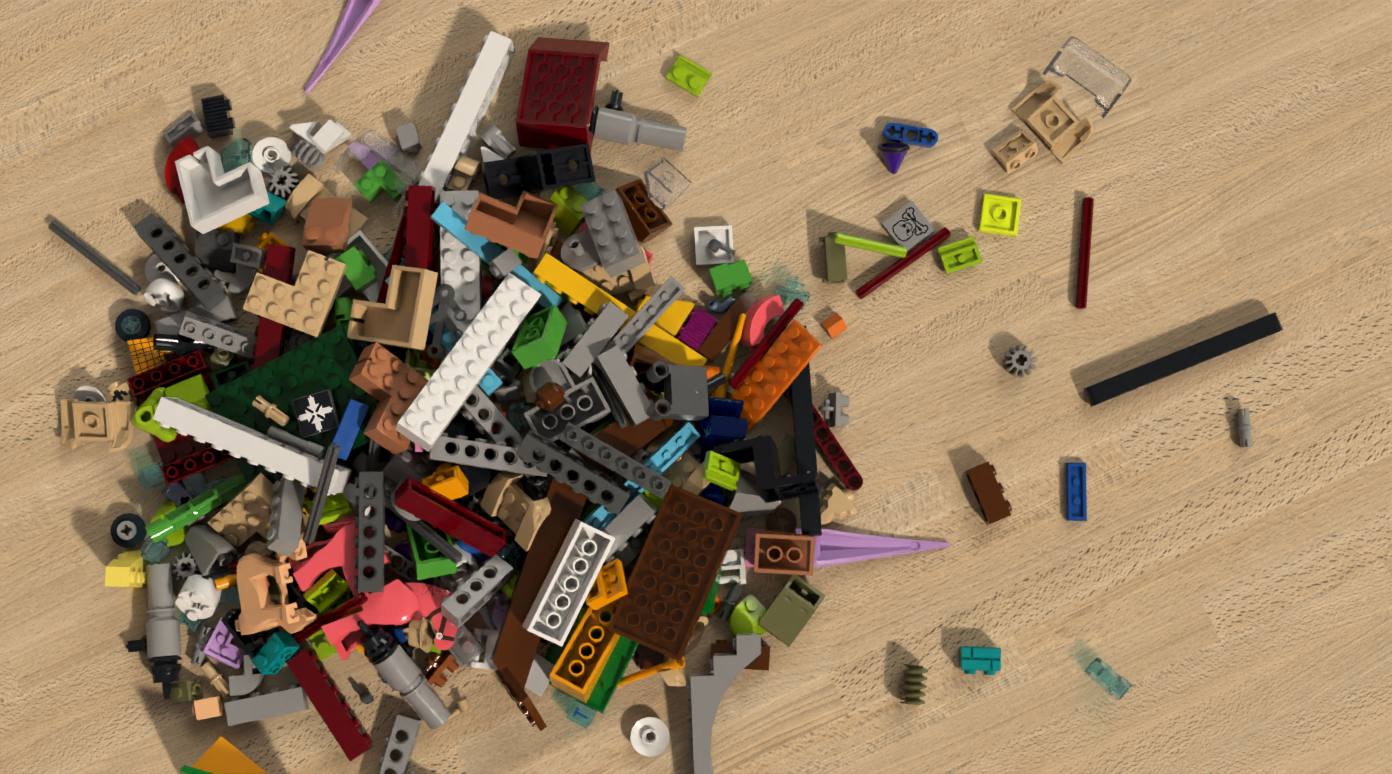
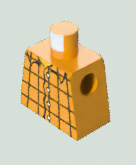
[127,337,175,375]

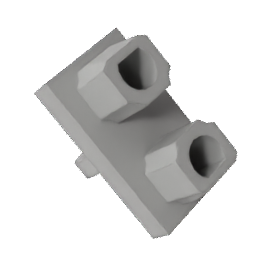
[818,392,850,428]

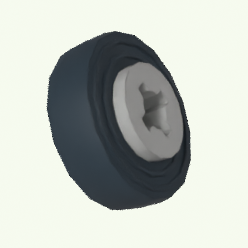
[111,513,147,548]

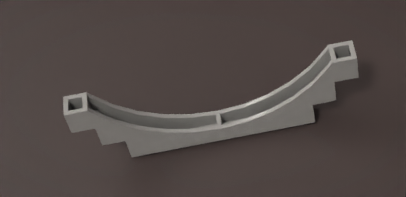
[687,633,762,774]

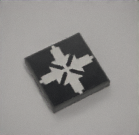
[292,389,340,438]

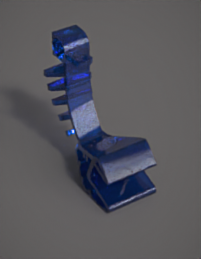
[694,396,748,506]

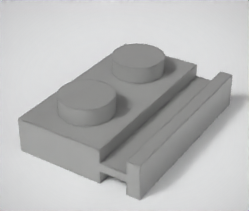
[448,623,485,667]

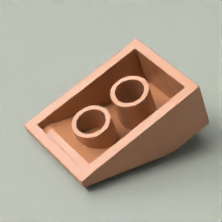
[302,198,352,253]
[754,529,815,576]

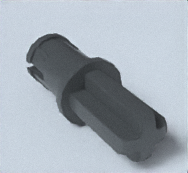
[716,582,743,621]

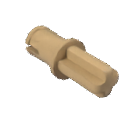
[252,395,289,426]
[200,661,230,698]

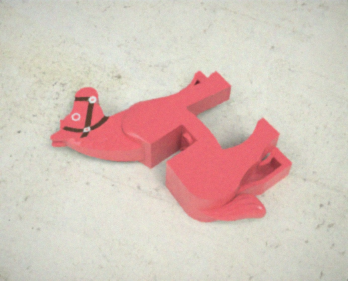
[287,516,469,661]

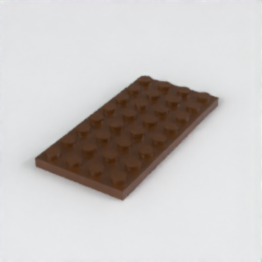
[608,485,743,661]

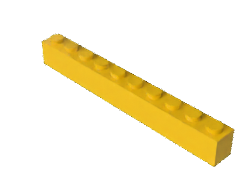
[533,253,708,367]

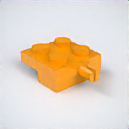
[586,558,628,611]

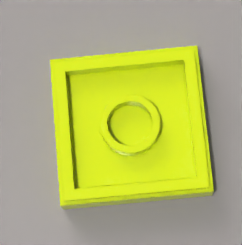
[978,193,1021,237]

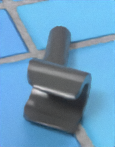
[708,240,736,255]
[351,681,374,704]

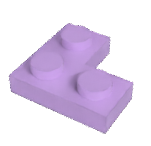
[202,617,246,670]

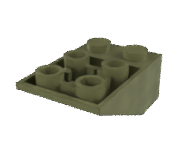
[758,574,826,647]

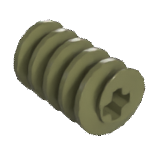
[900,664,928,705]

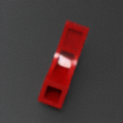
[165,136,200,204]

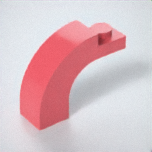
[741,295,784,358]

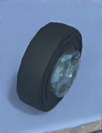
[115,309,151,342]

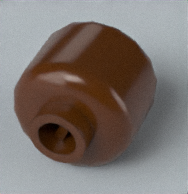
[535,382,565,411]

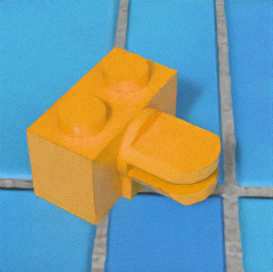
[422,462,469,500]

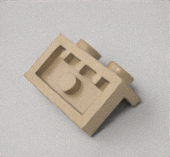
[992,129,1038,174]

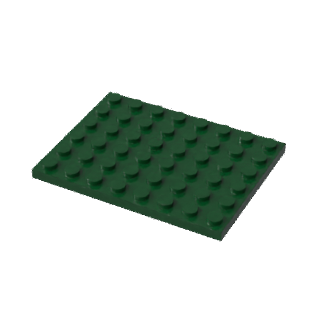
[205,325,379,485]

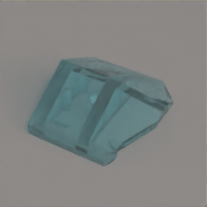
[221,138,253,173]

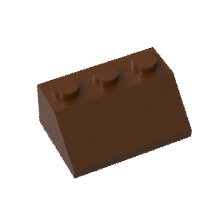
[616,178,672,244]

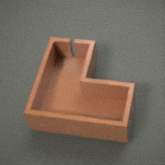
[464,190,559,259]
[349,342,429,455]

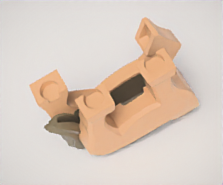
[235,539,317,635]

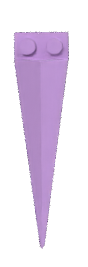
[305,0,381,94]
[795,528,951,568]

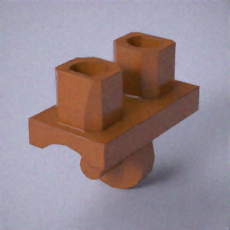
[425,650,459,688]

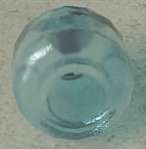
[140,536,170,565]

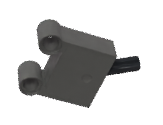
[646,361,726,421]

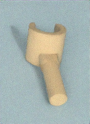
[447,699,470,721]

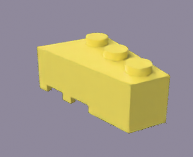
[105,549,148,588]

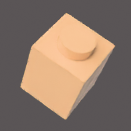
[192,696,225,720]

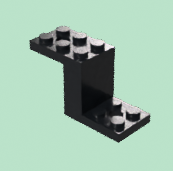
[481,143,596,200]
[713,435,823,503]

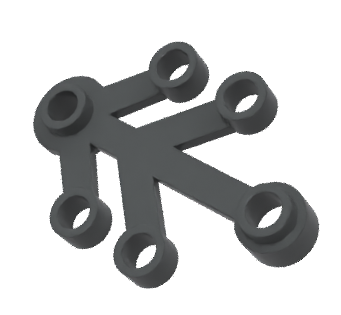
[427,284,467,360]

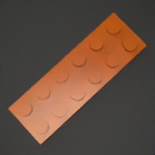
[723,319,823,432]

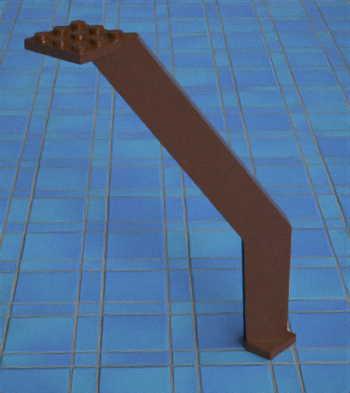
[490,387,674,731]

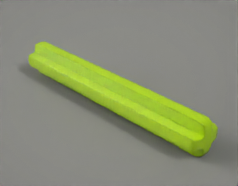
[834,232,907,258]

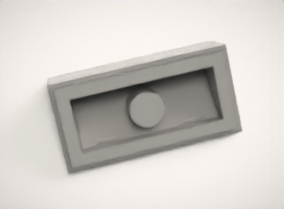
[163,111,206,148]

